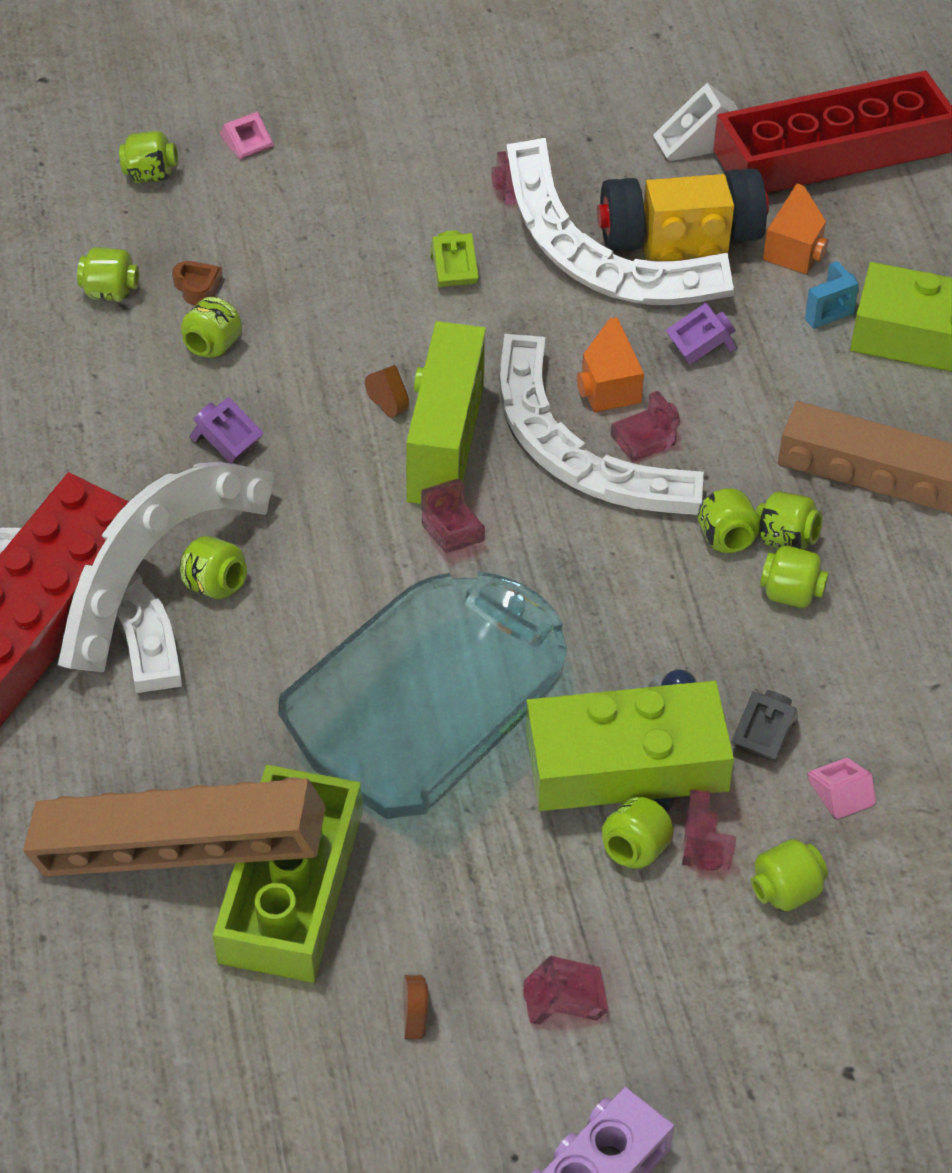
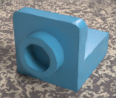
[805,261,859,329]

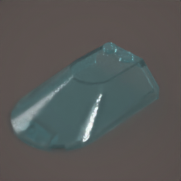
[278,572,567,819]

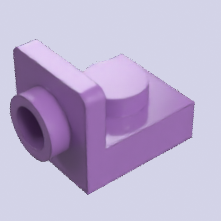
[665,303,737,365]
[189,397,264,464]

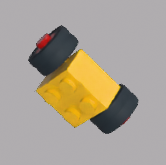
[597,168,769,262]

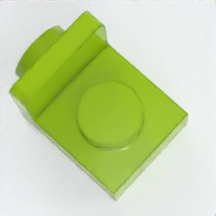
[429,230,479,287]

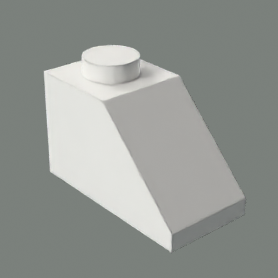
[653,83,739,162]

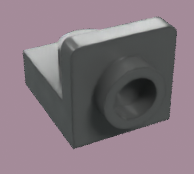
[731,690,798,763]

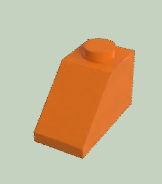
[763,183,828,275]
[577,317,644,413]

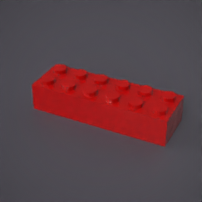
[713,70,952,193]
[0,472,129,727]

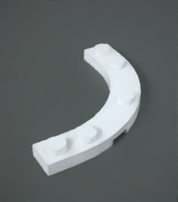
[507,138,734,305]
[500,334,704,515]
[58,462,275,672]
[0,528,182,693]

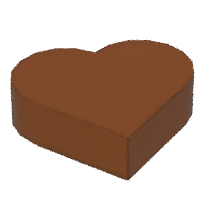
[172,261,223,305]
[365,365,409,417]
[403,975,428,1039]

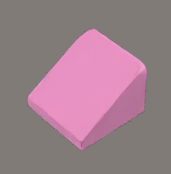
[220,112,274,159]
[807,758,876,819]

